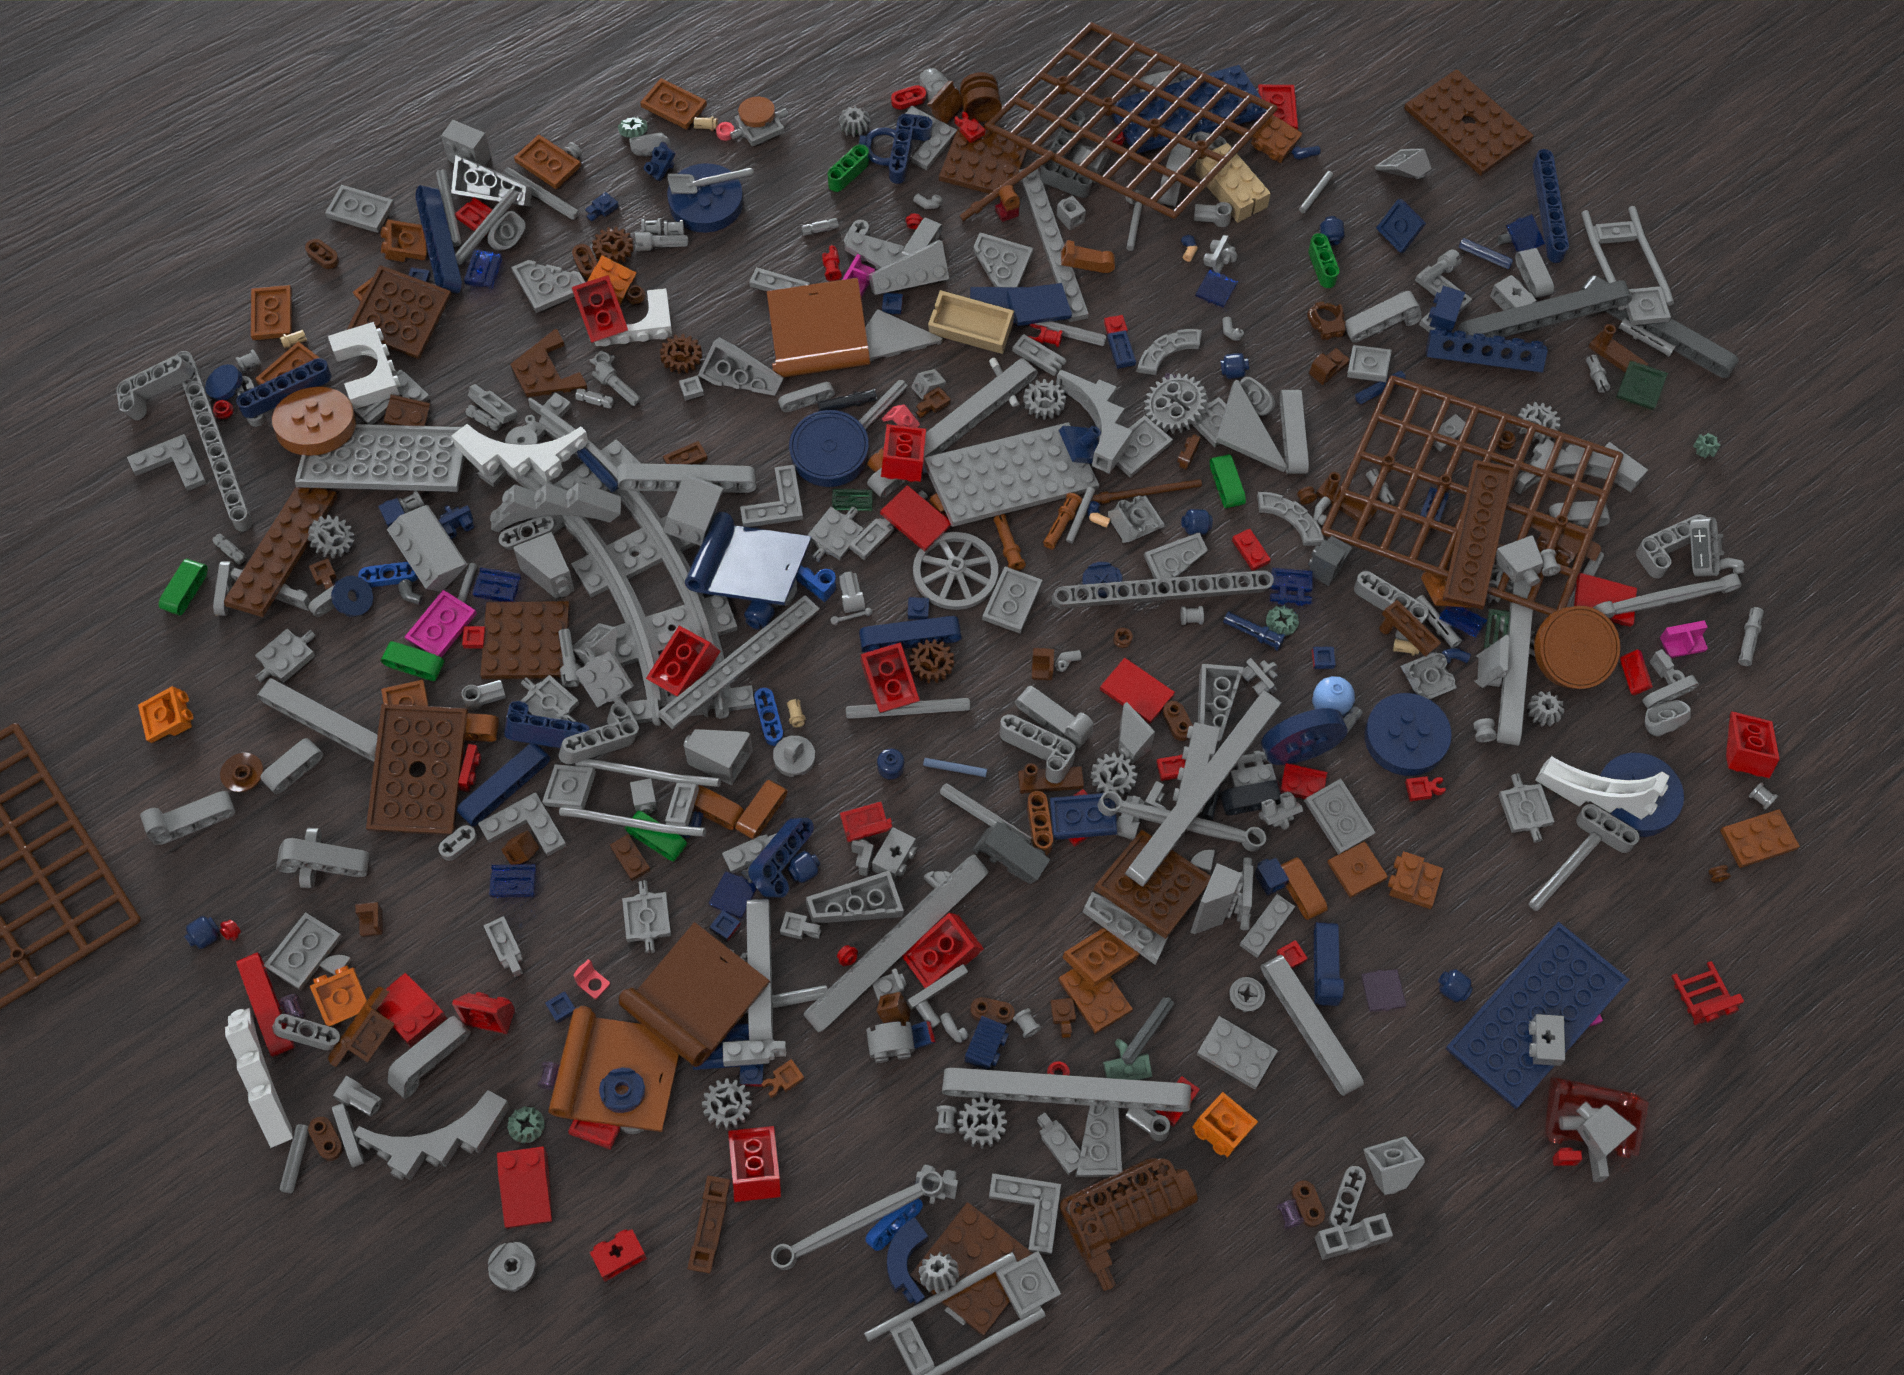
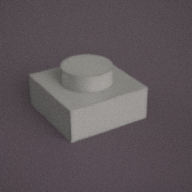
[679,376,704,401]

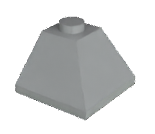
[1067,143,1110,183]
[1375,149,1432,179]
[573,623,618,665]
[1118,702,1155,764]
[1363,1136,1425,1195]

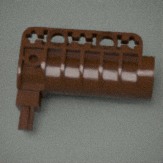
[1060,1158,1198,1291]

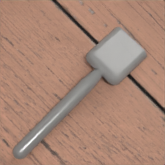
[668,168,754,194]

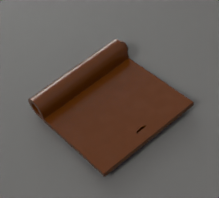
[619,922,771,1067]

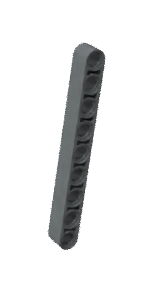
[1580,276,1739,378]
[1458,280,1632,346]

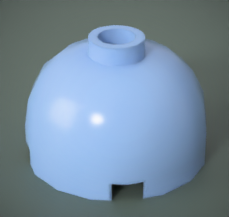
[1312,676,1355,717]

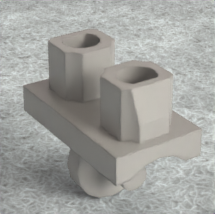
[1203,235,1237,274]
[1242,658,1278,695]
[1259,792,1303,830]
[915,1165,958,1204]

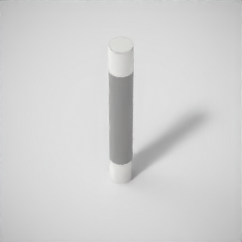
[989,358,1019,407]

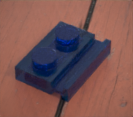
[464,249,502,289]
[472,567,521,602]
[1439,606,1487,638]
[489,864,536,898]

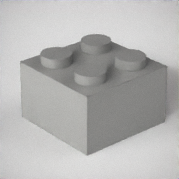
[441,120,491,166]

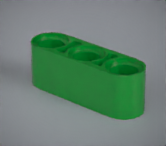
[828,145,869,192]
[1308,233,1339,288]
[1210,454,1246,509]
[159,558,208,616]
[380,641,445,681]
[625,811,687,862]

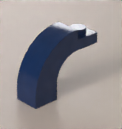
[887,1217,928,1305]

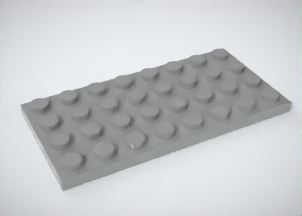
[923,422,1099,527]
[295,424,465,492]

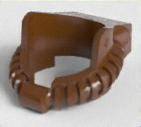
[1307,301,1346,340]

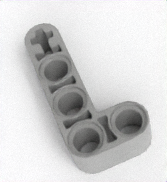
[1157,143,1192,207]
[1345,291,1422,342]
[117,356,194,420]
[1636,514,1707,578]
[1354,571,1428,641]
[1015,686,1094,750]
[559,702,639,764]
[1000,715,1075,783]
[140,791,235,845]
[276,838,369,877]
[388,1016,471,1099]

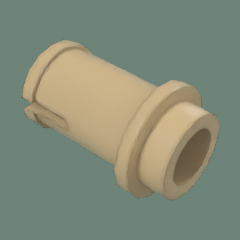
[694,116,718,131]
[280,330,307,349]
[1393,639,1419,656]
[787,699,806,727]

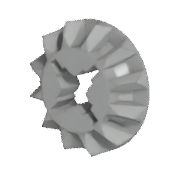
[1229,977,1265,1012]

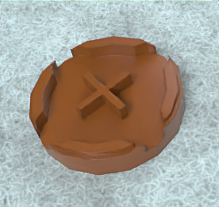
[738,96,775,128]

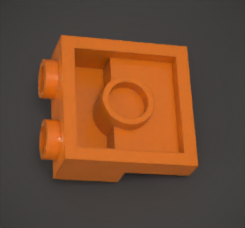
[587,256,636,305]
[138,686,193,743]
[310,965,367,1026]
[1192,1092,1258,1157]

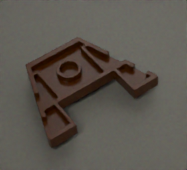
[510,329,588,397]

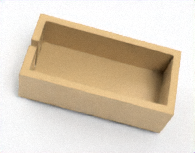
[1195,143,1271,223]
[928,290,1014,354]

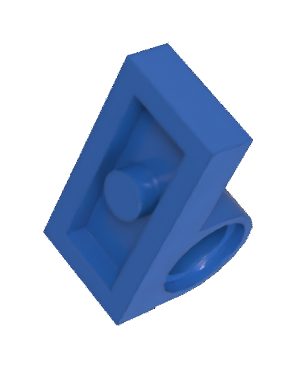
[796,566,836,602]

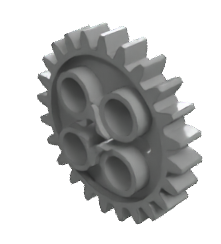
[1144,373,1208,434]

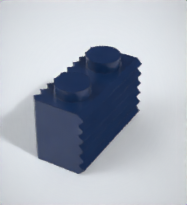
[965,1016,1009,1070]

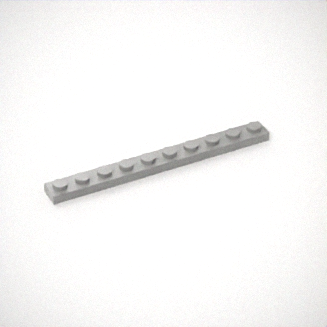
[1019,169,1088,322]
[658,595,819,730]

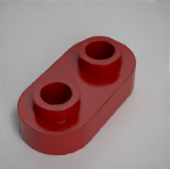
[891,85,926,110]

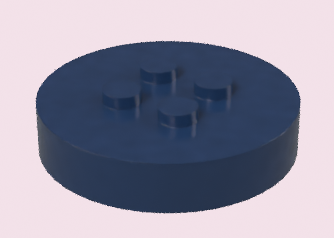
[667,163,743,233]
[789,410,869,487]
[1364,693,1451,776]
[1261,708,1348,765]
[1596,753,1684,837]

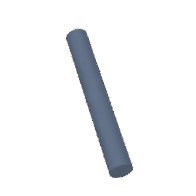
[923,758,987,777]

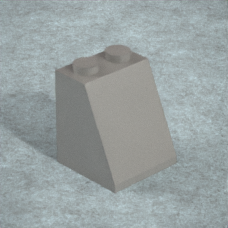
[663,474,723,546]
[513,532,575,598]
[683,729,753,785]

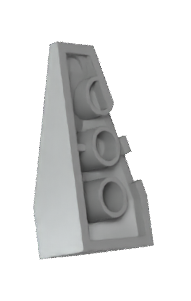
[698,337,784,396]

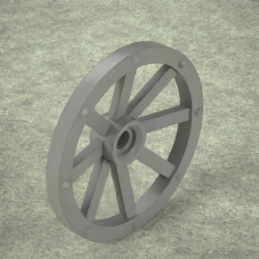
[913,532,998,610]

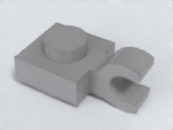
[1650,649,1685,685]
[780,912,821,939]

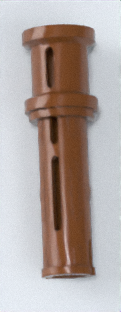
[1043,493,1082,549]
[993,514,1026,571]

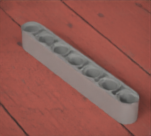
[617,463,756,493]
[257,678,377,762]
[747,899,773,1041]
[1261,955,1364,1096]

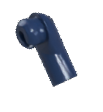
[1292,146,1321,160]
[1441,648,1471,664]
[679,811,703,838]

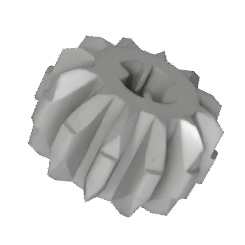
[839,105,870,138]
[1527,691,1564,727]
[919,1252,959,1294]

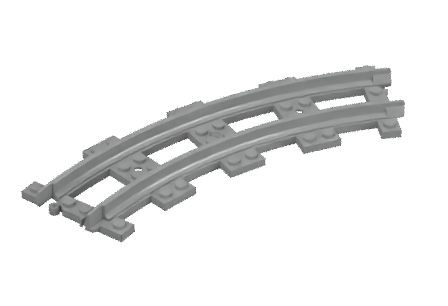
[478,393,755,726]

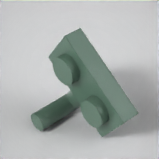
[1103,1039,1152,1080]

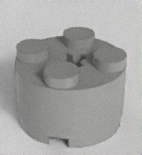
[866,1022,915,1063]

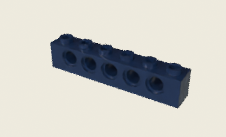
[1425,328,1548,372]

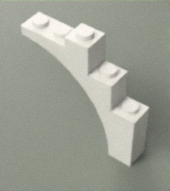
[451,424,588,482]
[1535,756,1669,820]
[225,1008,293,1148]

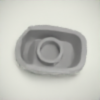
[919,68,948,102]
[629,133,671,157]
[487,211,525,251]
[1239,377,1275,416]
[1645,700,1691,736]

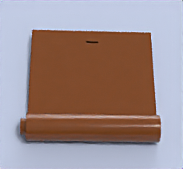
[767,278,871,378]
[548,1006,679,1132]

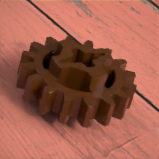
[592,227,634,264]
[660,334,702,374]
[909,639,954,683]

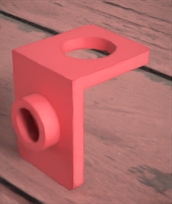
[882,404,920,428]
[574,959,610,999]

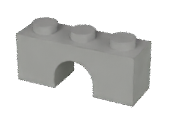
[1314,1213,1393,1260]

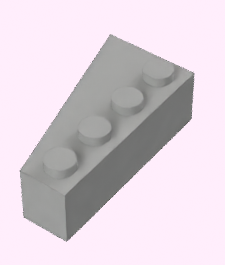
[451,155,532,206]
[868,240,949,295]
[1198,664,1244,751]
[1173,722,1220,812]
[806,870,904,924]

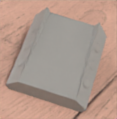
[1108,496,1164,543]
[1474,634,1509,688]
[1400,652,1457,699]

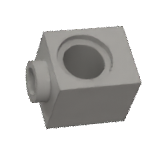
[1057,196,1086,230]
[630,778,658,814]

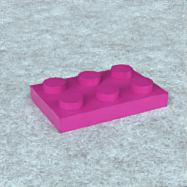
[405,590,477,657]

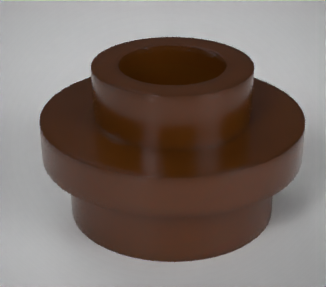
[626,285,645,304]
[1497,430,1516,450]

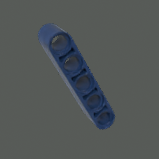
[236,358,332,418]
[859,616,962,653]
[457,743,550,826]

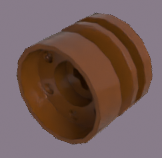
[960,72,1002,122]

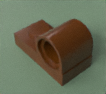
[1309,348,1350,385]

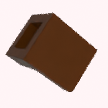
[1032,648,1054,680]
[501,830,539,867]
[355,902,383,937]
[877,992,910,1026]

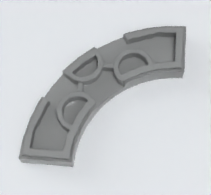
[1137,329,1202,375]
[1257,492,1324,546]

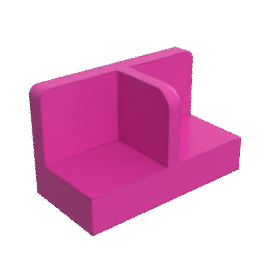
[842,254,875,297]
[1660,620,1708,658]

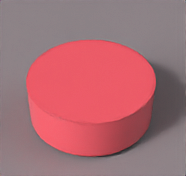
[716,122,735,141]

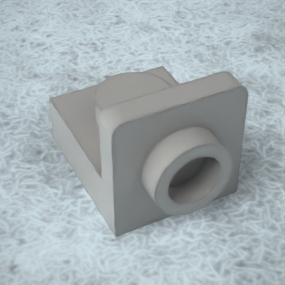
[912,369,946,400]
[1144,781,1166,810]
[851,840,874,876]
[872,969,906,1003]

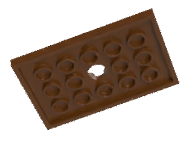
[1404,69,1534,176]
[366,704,468,835]

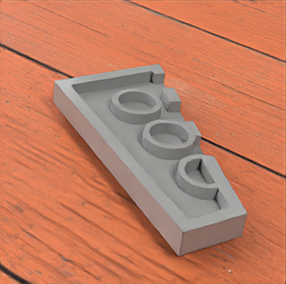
[1083,892,1168,965]
[1076,1106,1122,1177]

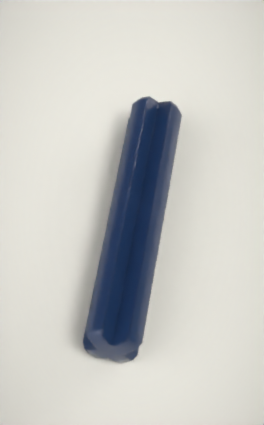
[1459,238,1513,269]
[1355,371,1406,404]
[577,447,619,492]

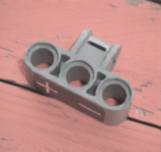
[1690,517,1724,577]

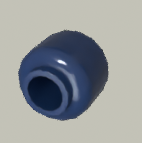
[1320,216,1345,246]
[1221,353,1249,379]
[1181,509,1213,535]
[744,601,775,629]
[877,749,904,780]
[787,851,820,883]
[184,916,220,949]
[1438,969,1473,1002]

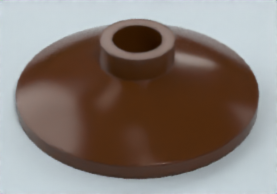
[220,753,264,792]

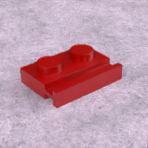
[455,197,492,235]
[1281,763,1327,799]

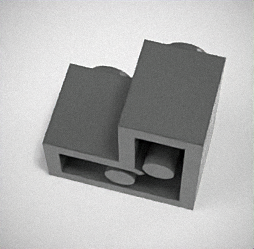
[1308,535,1352,586]

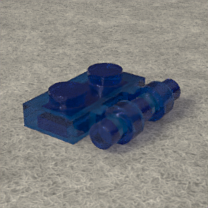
[1270,568,1313,606]

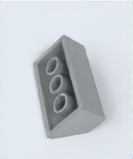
[387,505,468,592]
[1190,863,1243,934]

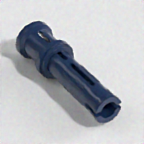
[1223,611,1286,651]

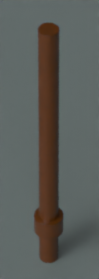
[959,150,1055,222]
[1090,479,1202,504]

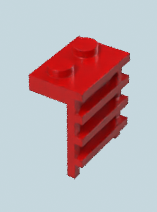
[840,802,892,842]
[1671,961,1744,1025]

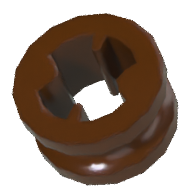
[1297,486,1317,505]
[1113,628,1133,648]
[1708,865,1731,883]

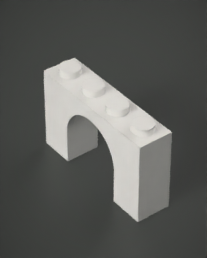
[595,288,673,346]
[328,322,401,409]

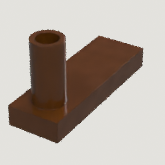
[1589,324,1648,380]
[1316,472,1378,527]
[1379,600,1441,657]
[1018,763,1084,794]

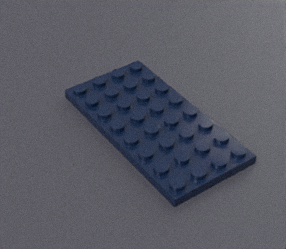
[1111,65,1267,154]
[1445,922,1630,1109]

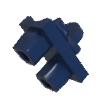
[644,142,676,181]
[438,505,474,539]

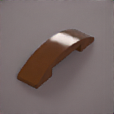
[687,1175,731,1274]

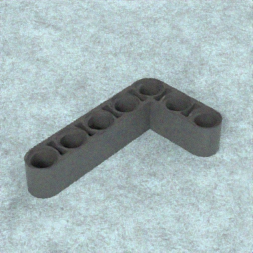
[1040,110,1093,198]

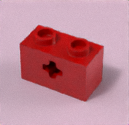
[590,1229,647,1282]

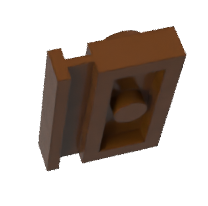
[927,81,963,124]
[384,394,430,426]

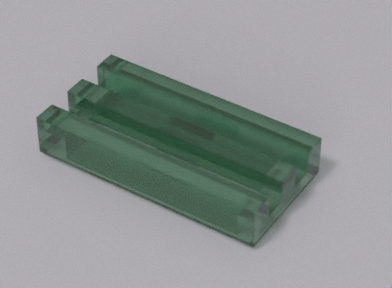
[832,489,873,511]
[1484,609,1510,650]

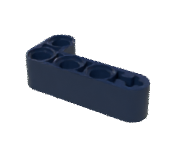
[889,114,932,184]
[504,701,590,748]
[748,818,814,898]
[1313,922,1344,1006]

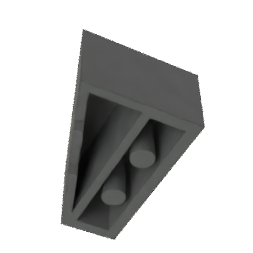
[972,822,1050,884]

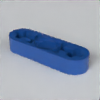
[358,562,418,588]
[755,688,783,746]
[866,1198,923,1251]

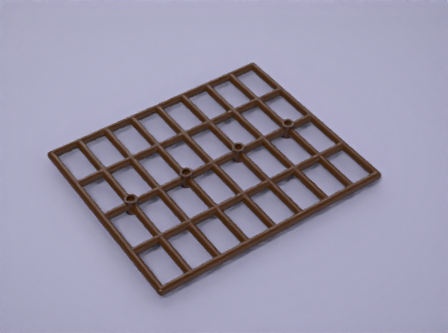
[984,22,1277,219]
[1321,375,1624,615]
[0,723,141,1009]

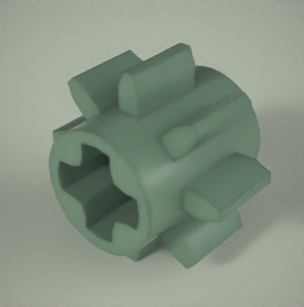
[1693,433,1721,458]

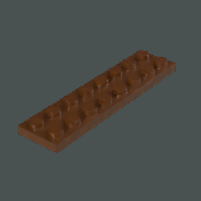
[1442,459,1514,610]
[224,487,337,617]

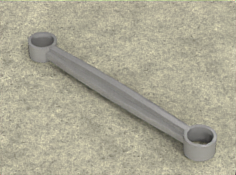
[1593,573,1742,618]
[1098,791,1266,852]
[771,1171,944,1270]

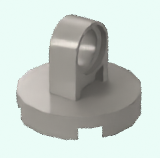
[773,736,815,777]

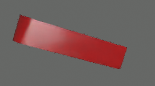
[236,952,295,1057]

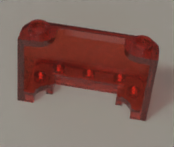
[1545,1077,1649,1158]

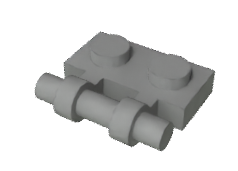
[1230,750,1276,788]

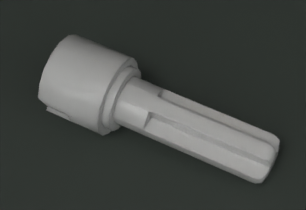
[635,232,688,251]
[1421,250,1462,283]
[592,360,640,406]
[558,629,581,687]

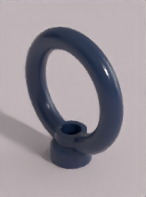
[859,127,896,166]

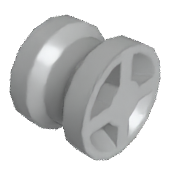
[1473,718,1497,742]

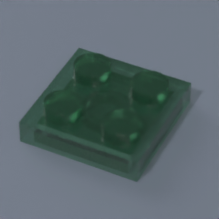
[1616,360,1668,410]

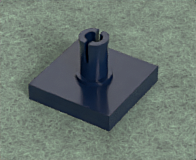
[1376,199,1427,253]
[1058,426,1101,464]

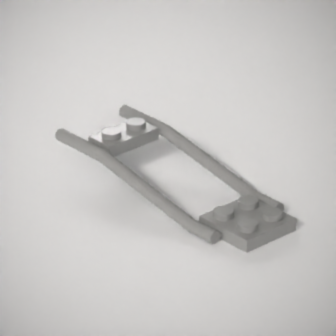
[1581,206,1674,325]
[542,759,721,837]
[864,1251,1061,1375]

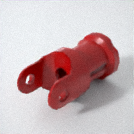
[822,245,842,281]
[1028,324,1063,348]

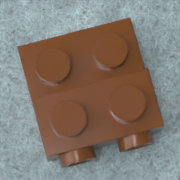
[1251,115,1302,163]
[381,219,426,262]
[1388,851,1443,909]

